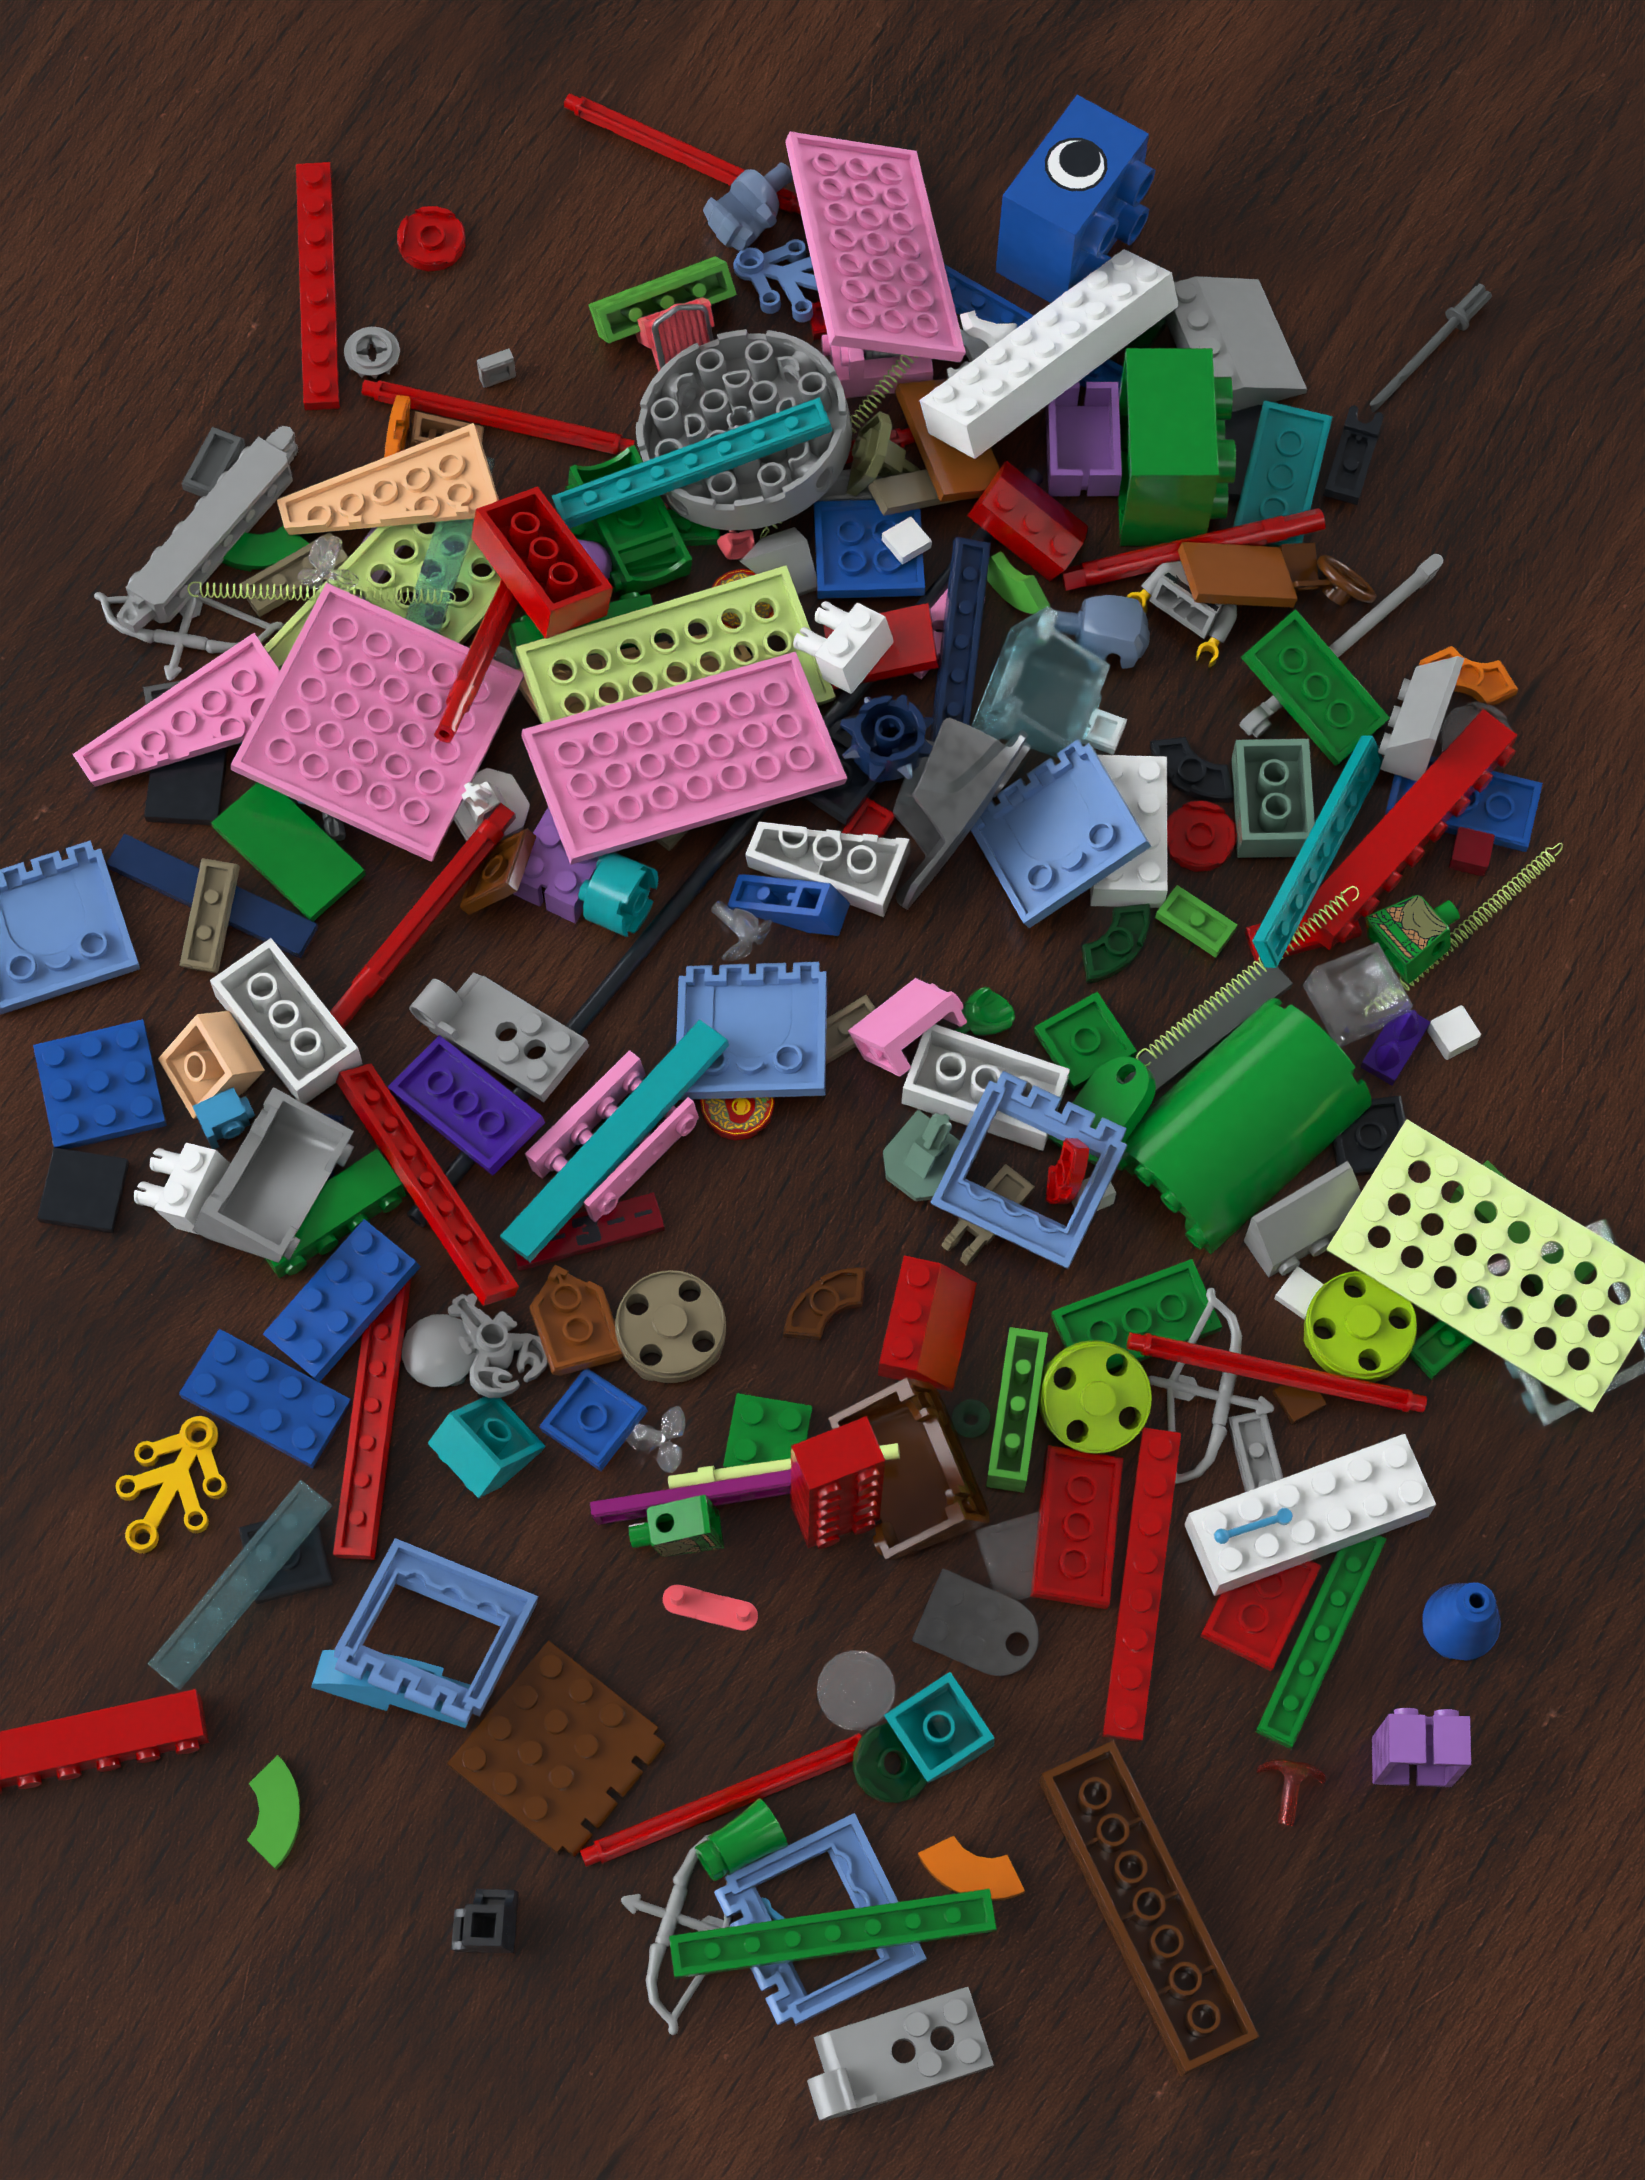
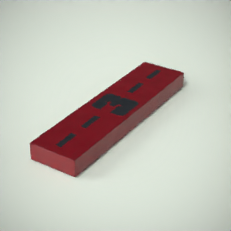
[513,1192,665,1271]

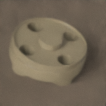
[615,1270,726,1383]

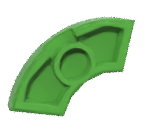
[987,551,1050,614]
[247,1755,300,1870]

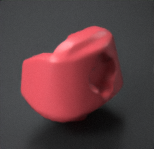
[717,529,755,560]

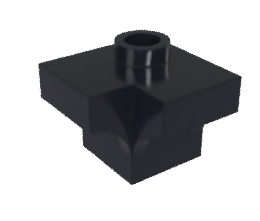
[451,1889,519,1953]

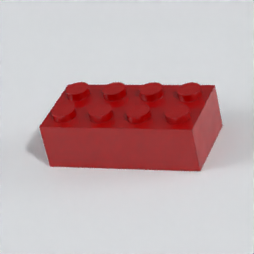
[471,486,613,639]

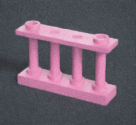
[525,1050,699,1222]

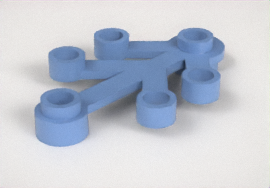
[733,239,818,322]

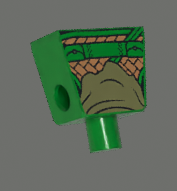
[1365,895,1460,984]
[629,1494,724,1557]

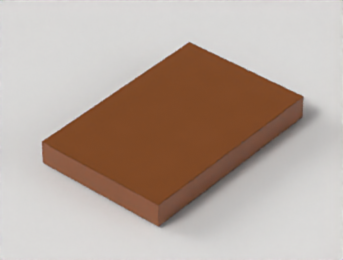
[1178,542,1298,608]

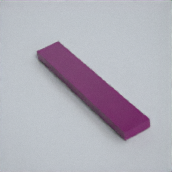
[590,1469,791,1525]

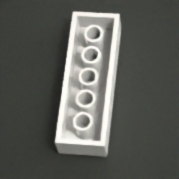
[1184,1434,1436,1596]

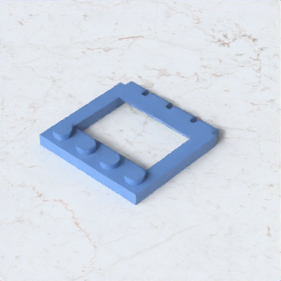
[931,1071,1127,1269]
[334,1538,538,1724]
[714,1813,927,2026]

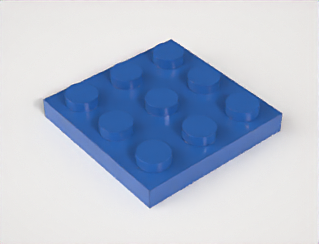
[814,500,925,599]
[33,1019,167,1150]

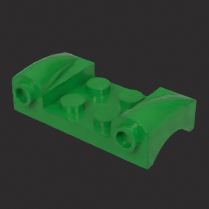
[565,445,692,595]

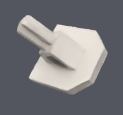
[454,768,530,842]

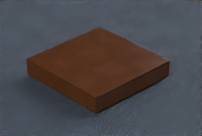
[460,829,536,915]

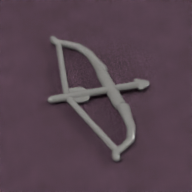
[94,588,284,681]
[1148,1288,1274,1484]
[621,1834,732,2035]

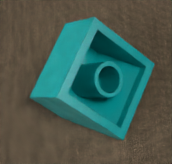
[428,1396,546,1499]
[884,1672,995,1783]

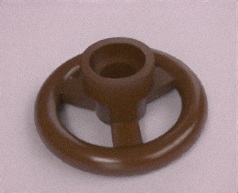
[1317,555,1376,606]

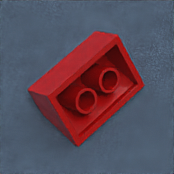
[967,461,1089,582]
[878,1255,977,1392]

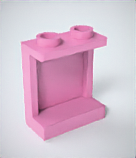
[848,978,967,1077]

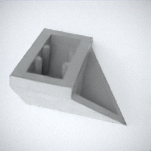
[740,527,817,596]

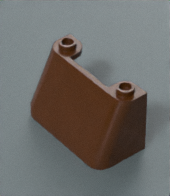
[829,1378,990,1560]

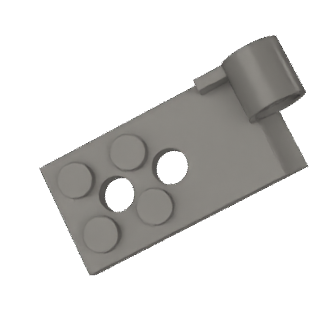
[409,972,589,1102]
[807,1987,994,2122]

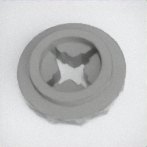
[344,327,400,379]

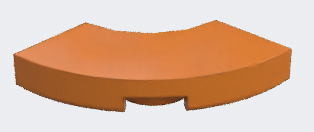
[384,395,411,458]
[918,1836,1025,1901]

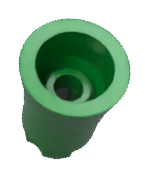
[695,1798,788,1881]

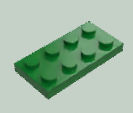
[1241,609,1390,766]
[1051,1259,1222,1373]

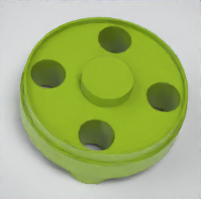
[1303,1271,1417,1383]
[1038,1340,1152,1454]

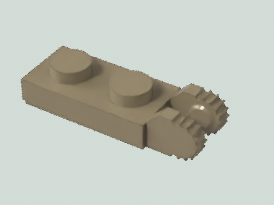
[941,1164,1035,1266]

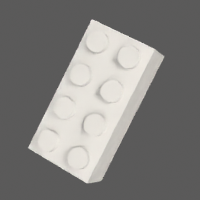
[1090,755,1168,908]
[210,938,363,1104]
[902,1024,1070,1151]

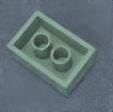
[1231,739,1315,858]

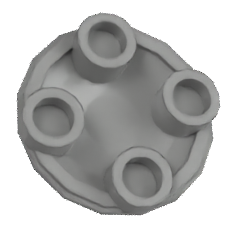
[402,1314,476,1387]

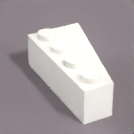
[745,822,910,917]

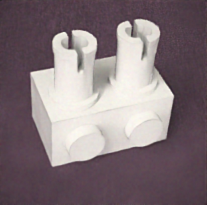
[793,601,894,694]
[134,1143,231,1235]

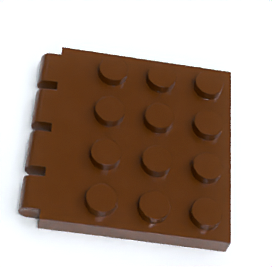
[447,1640,666,1857]

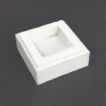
[882,517,932,565]
[1080,707,1127,755]
[1274,1266,1324,1320]

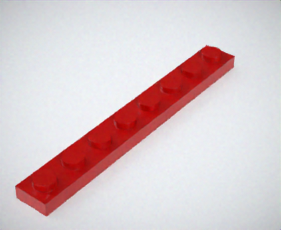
[296,162,340,410]
[336,1063,519,1306]
[333,1279,411,1560]
[1102,1427,1181,1742]

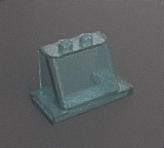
[971,606,1110,758]

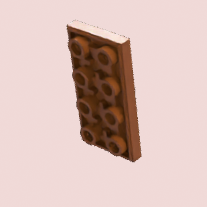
[894,379,1000,502]

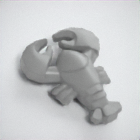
[448,1293,548,1398]

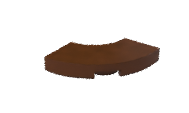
[783,1267,866,1341]

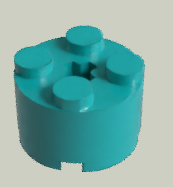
[578,852,658,937]

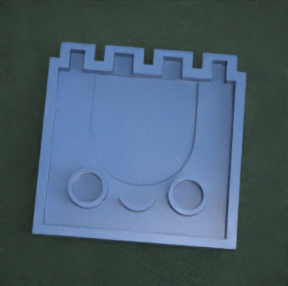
[971,739,1152,928]
[0,841,140,1015]
[676,962,827,1100]

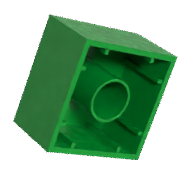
[1118,348,1236,546]

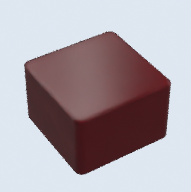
[1448,827,1495,876]

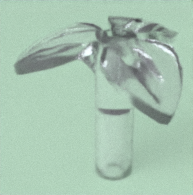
[297,536,359,590]
[712,901,773,961]
[626,1406,685,1473]

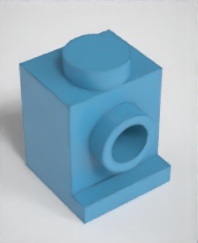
[192,1087,255,1149]

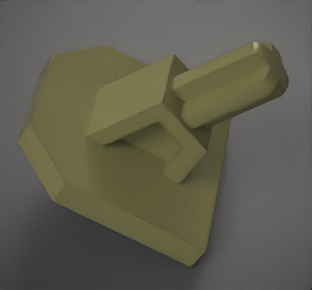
[846,412,920,496]

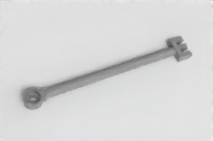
[1239,554,1443,738]

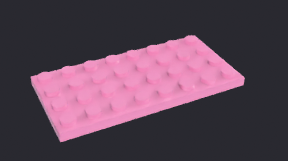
[785,132,966,362]
[521,652,847,864]

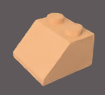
[158,1011,265,1119]

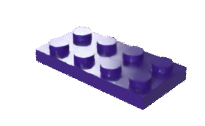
[388,1035,545,1176]

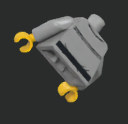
[1127,561,1237,667]

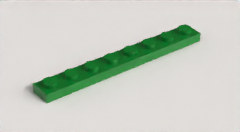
[669,1889,996,1979]

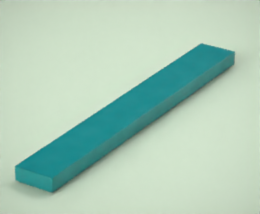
[552,397,833,528]
[1252,736,1383,968]
[500,1019,729,1262]

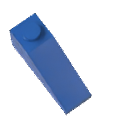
[727,874,850,936]

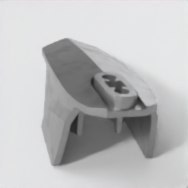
[893,718,1031,910]

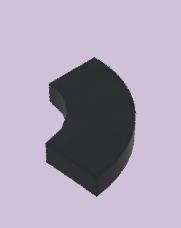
[1149,737,1234,803]

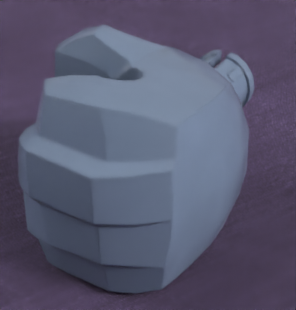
[703,163,793,251]
[1043,595,1150,671]

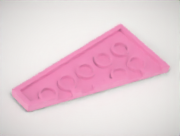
[73,633,280,787]

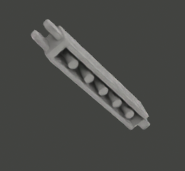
[117,425,298,634]

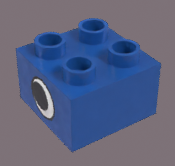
[996,95,1155,303]

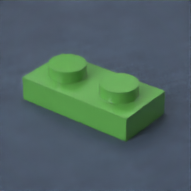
[1155,885,1238,958]

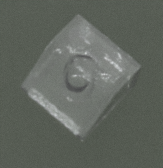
[1303,942,1413,1047]

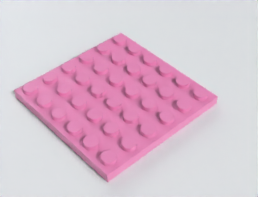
[231,582,524,862]

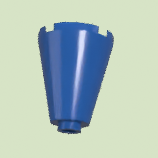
[1422,1583,1501,1661]

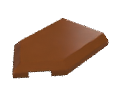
[530,1265,623,1376]

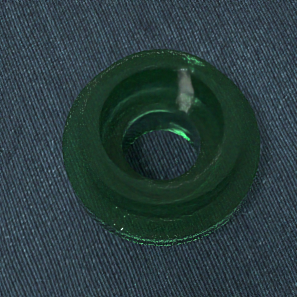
[952,1399,990,1438]

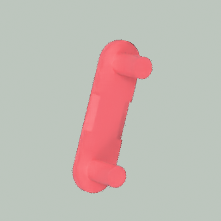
[663,1585,758,1631]

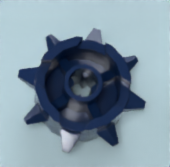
[840,695,934,783]

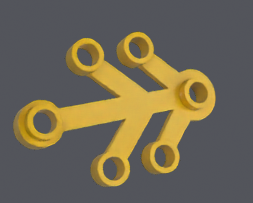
[115,1416,227,1553]

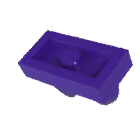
[1360,1004,1431,1086]

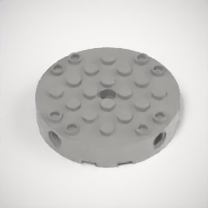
[636,329,852,530]

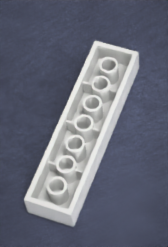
[920,249,1179,459]

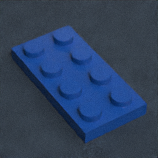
[263,1219,421,1382]
[179,1329,352,1469]

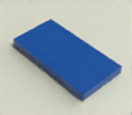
[1384,756,1543,852]

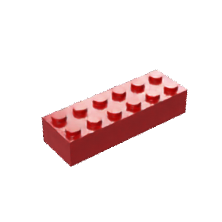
[791,1416,885,1549]

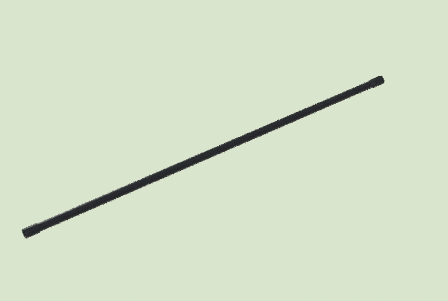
[407,467,1043,1228]

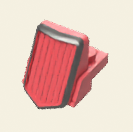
[636,297,715,372]

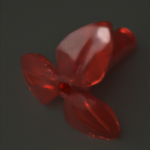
[1257,1759,1326,1826]

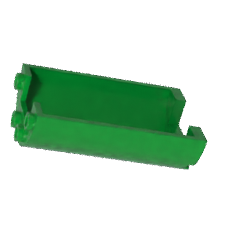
[1117,998,1372,1254]

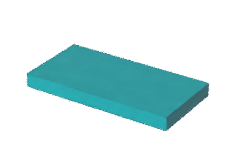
[1233,400,1333,547]

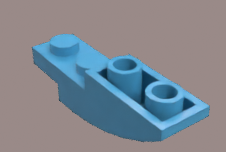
[311,1650,471,1728]

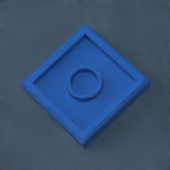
[539,1368,648,1471]

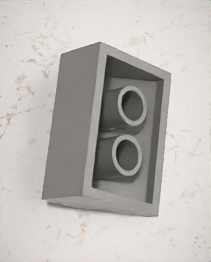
[1378,656,1465,781]
[1244,1161,1361,1278]

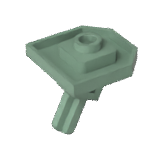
[883,1109,977,1201]

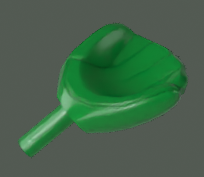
[954,987,1015,1036]

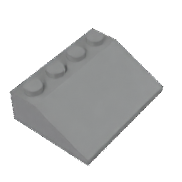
[1164,276,1307,412]

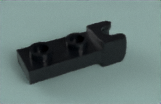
[1323,405,1384,505]

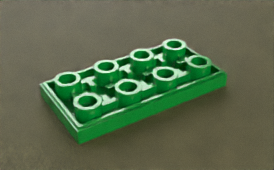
[211,782,366,922]

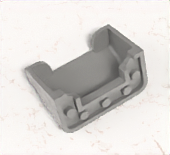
[193,1087,354,1263]

